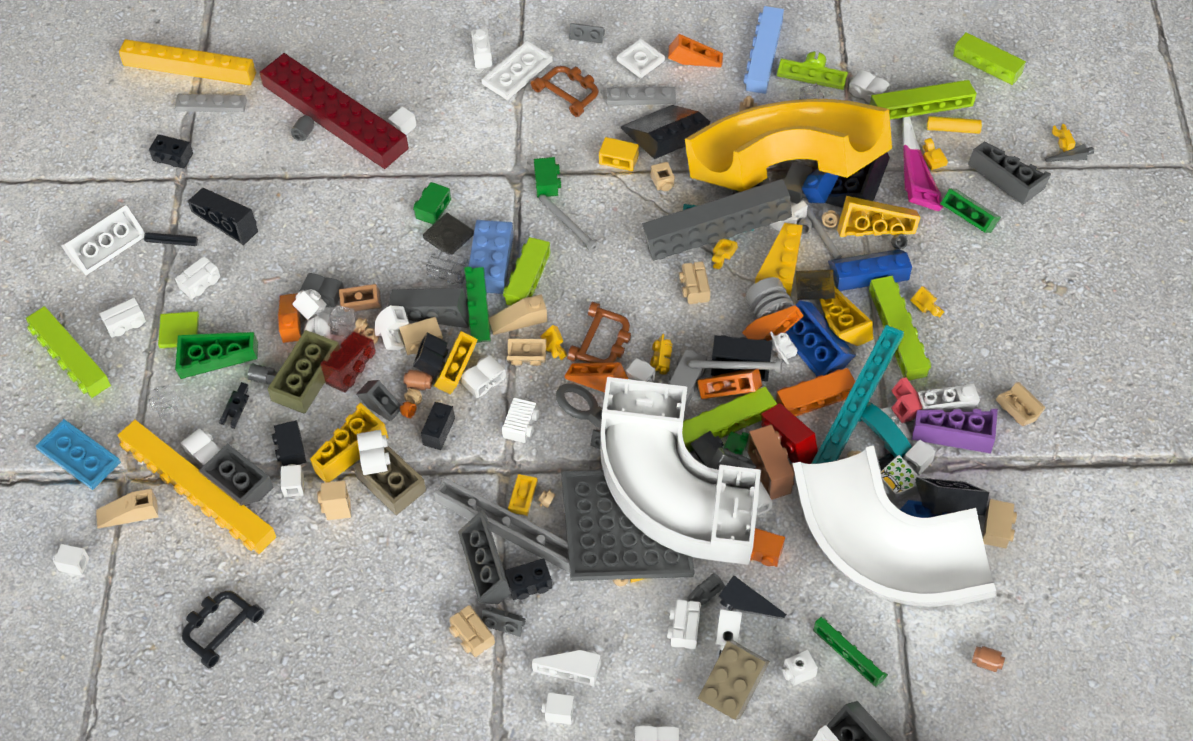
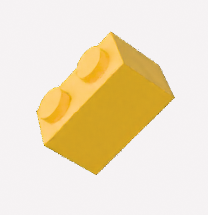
[599,137,639,171]

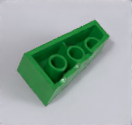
[175,332,258,379]

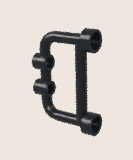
[182,591,264,669]

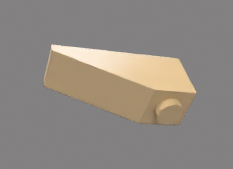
[489,294,547,335]

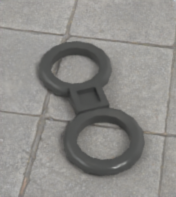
[556,383,603,430]

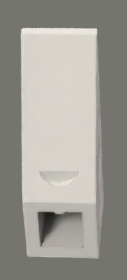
[917,384,980,412]

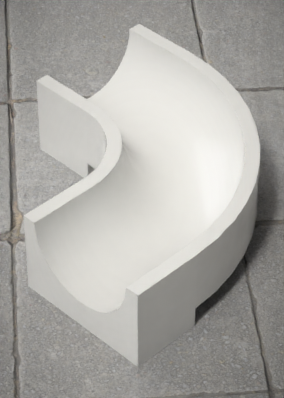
[600,377,761,565]
[793,446,996,606]

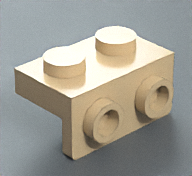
[507,339,546,366]
[996,382,1045,426]

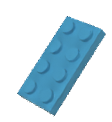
[36,419,121,490]

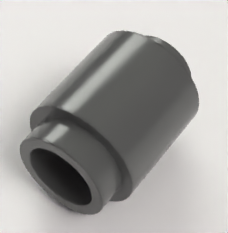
[291,115,314,141]

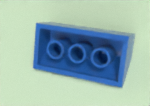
[828,249,912,291]
[786,300,856,376]

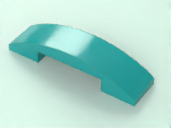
[858,402,912,458]

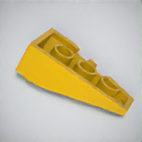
[817,285,873,346]

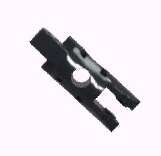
[219,382,249,429]

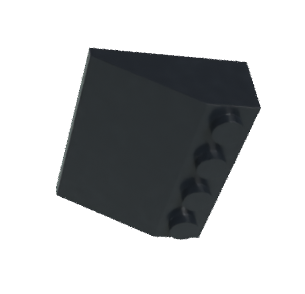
[621,105,710,160]
[825,152,890,208]
[719,575,787,620]

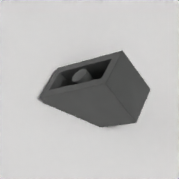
[356,380,401,421]

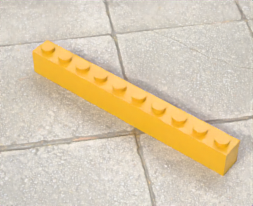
[118,419,276,554]

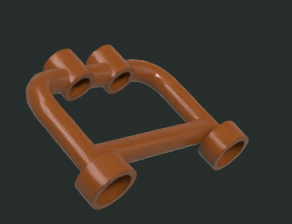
[530,66,599,117]
[567,302,631,363]

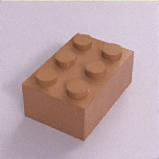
[747,425,795,500]

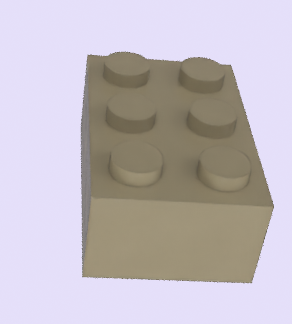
[355,446,426,516]
[697,640,770,720]

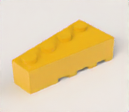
[837,196,920,237]
[755,223,803,297]
[310,402,389,483]

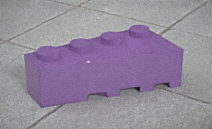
[912,409,998,454]

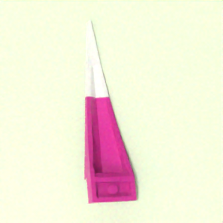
[902,117,943,211]

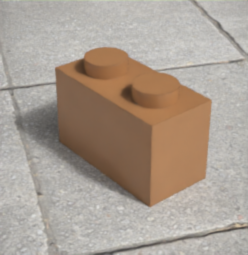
[339,284,382,313]

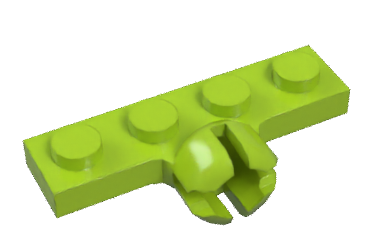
[777,51,848,90]

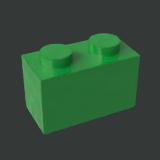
[534,157,561,198]
[413,182,451,225]

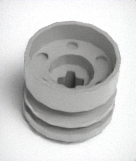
[746,277,795,319]

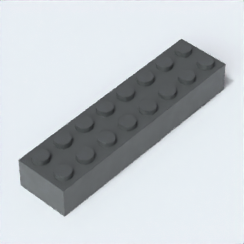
[642,179,792,261]

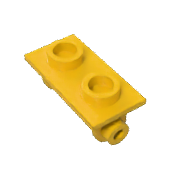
[650,334,673,375]

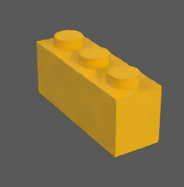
[434,331,478,395]

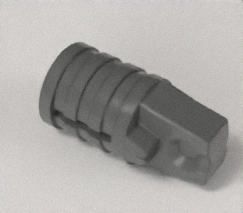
[248,363,278,385]
[687,573,725,605]

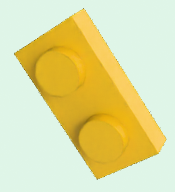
[508,474,538,516]

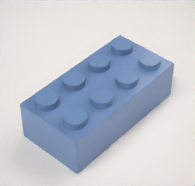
[469,220,514,294]

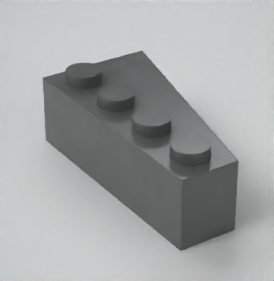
[968,141,1051,205]
[387,288,469,328]

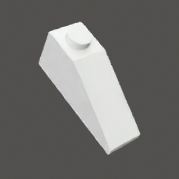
[532,650,601,686]

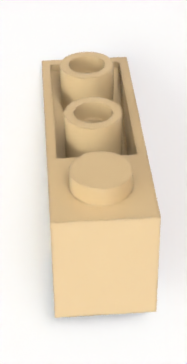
[96,488,158,529]

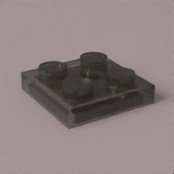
[423,213,474,257]
[796,269,835,300]

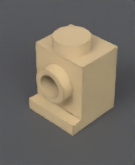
[651,162,674,191]

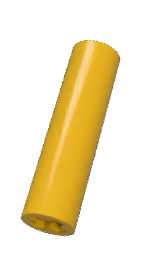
[927,116,982,134]

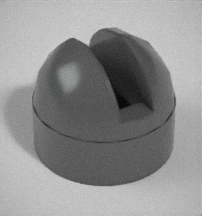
[891,234,908,249]

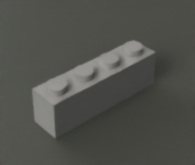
[669,349,708,413]

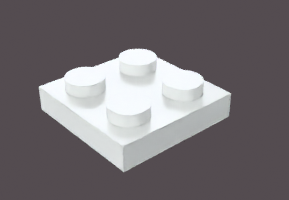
[617,39,665,79]

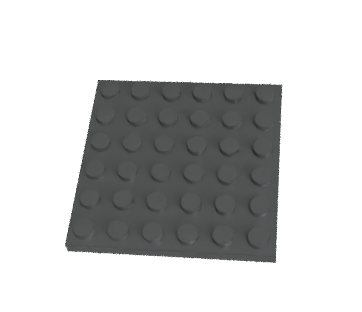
[561,470,695,581]

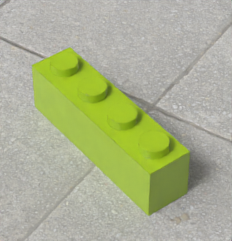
[953,32,1026,85]
[503,237,551,306]

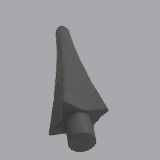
[1045,143,1094,162]

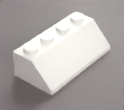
[61,205,145,275]

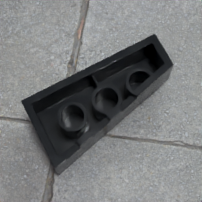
[188,187,258,246]

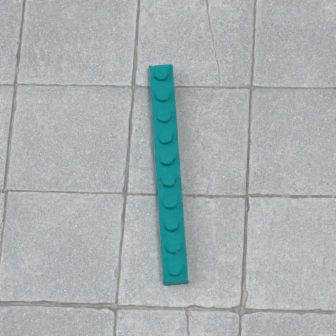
[811,325,904,464]

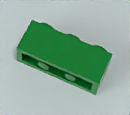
[940,188,1001,233]

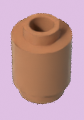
[404,370,433,391]
[972,646,1005,672]

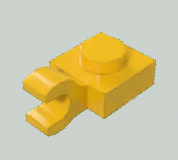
[1052,124,1076,152]
[922,138,948,170]
[712,239,738,270]
[910,286,944,317]
[540,325,567,360]

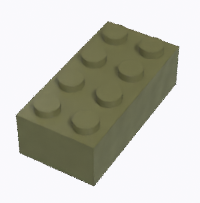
[267,330,342,414]

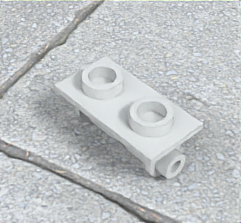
[770,332,798,364]

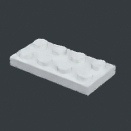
[482,41,553,100]

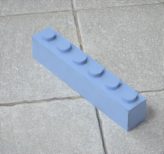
[744,6,784,94]

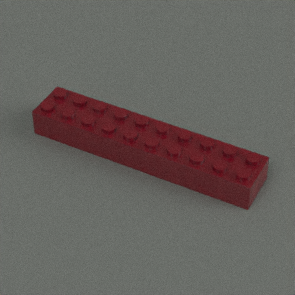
[260,53,409,170]

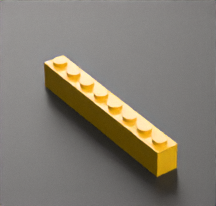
[119,39,256,86]

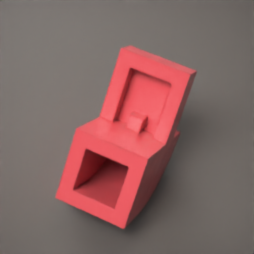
[891,377,923,423]

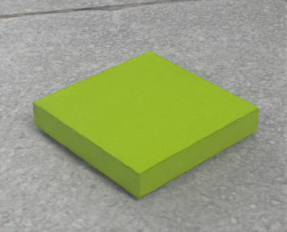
[158,311,199,348]

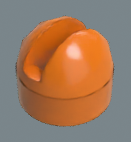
[400,402,417,418]

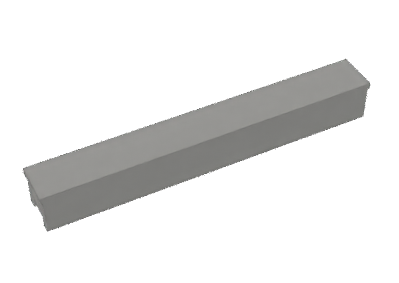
[434,477,570,573]

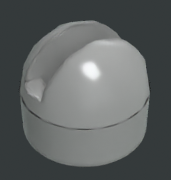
[797,218,812,234]

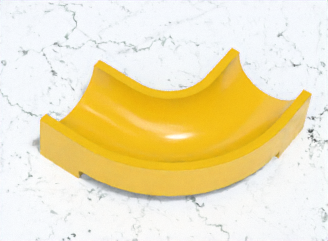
[685,99,892,192]

